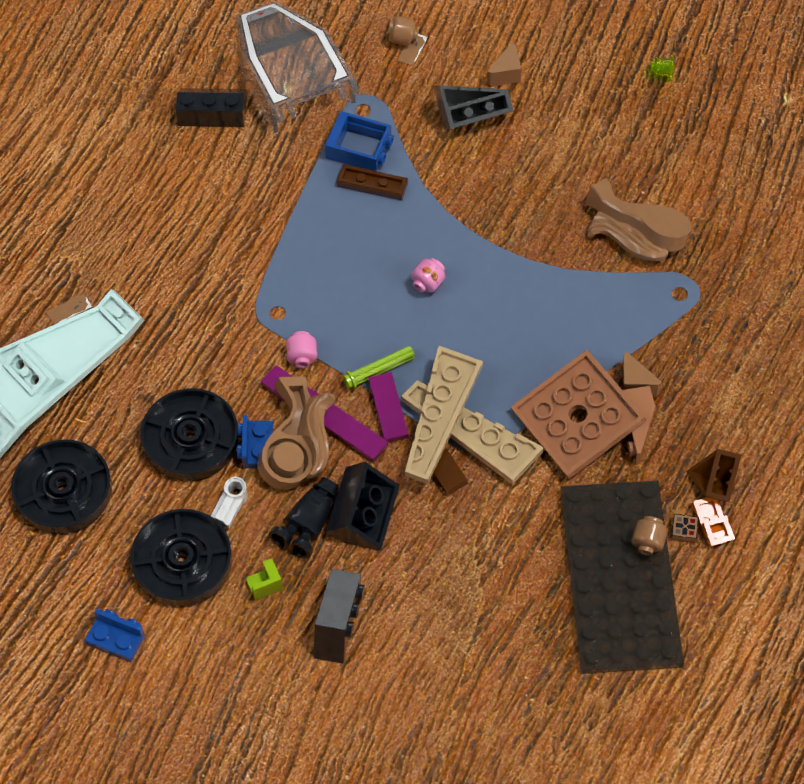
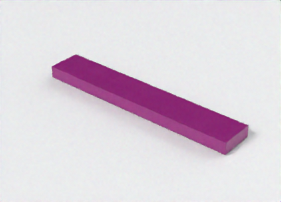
[261,365,388,463]

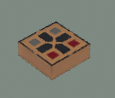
[671,514,699,543]

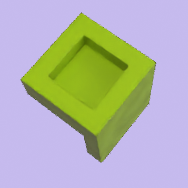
[246,558,283,601]

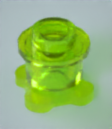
[650,54,675,81]

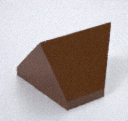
[686,449,741,503]

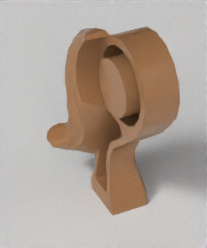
[586,178,692,261]
[257,377,336,490]

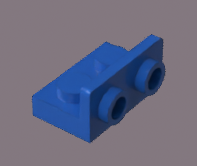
[237,415,274,468]
[85,609,145,662]

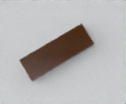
[337,164,408,201]
[409,433,468,495]

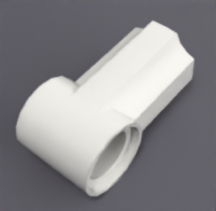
[211,477,248,529]

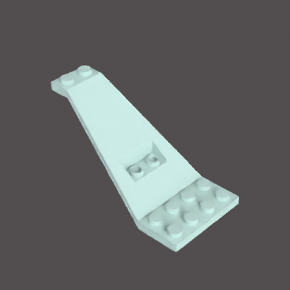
[0,289,145,458]

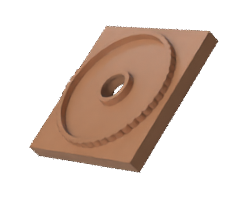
[511,350,647,479]

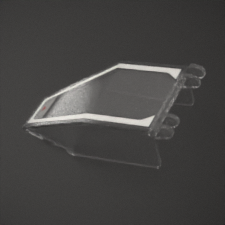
[236,1,359,133]

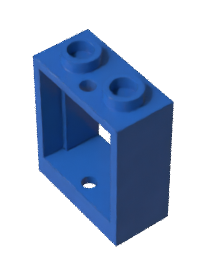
[325,111,394,171]

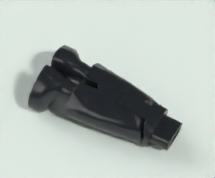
[269,477,339,559]

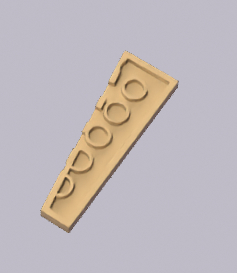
[405,346,483,484]
[401,380,544,485]

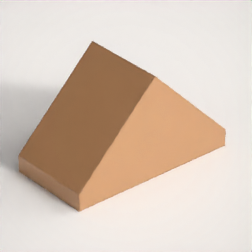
[487,42,522,87]
[622,352,662,397]

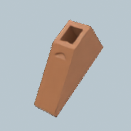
[623,386,655,465]

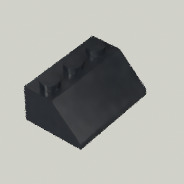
[175,88,247,127]
[326,462,400,551]

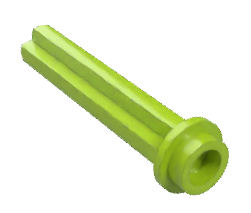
[343,346,414,389]

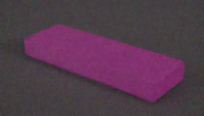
[368,372,409,443]

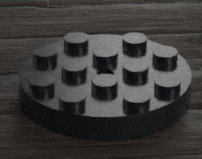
[140,388,239,480]
[11,439,112,534]
[131,509,232,606]

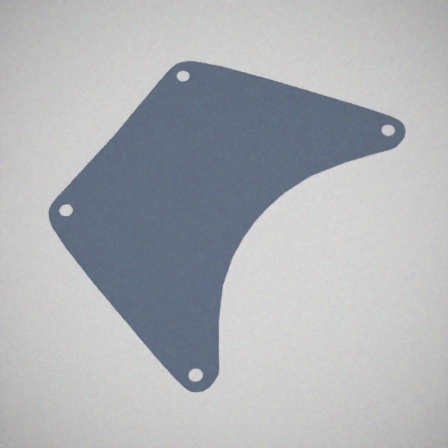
[255,94,701,452]

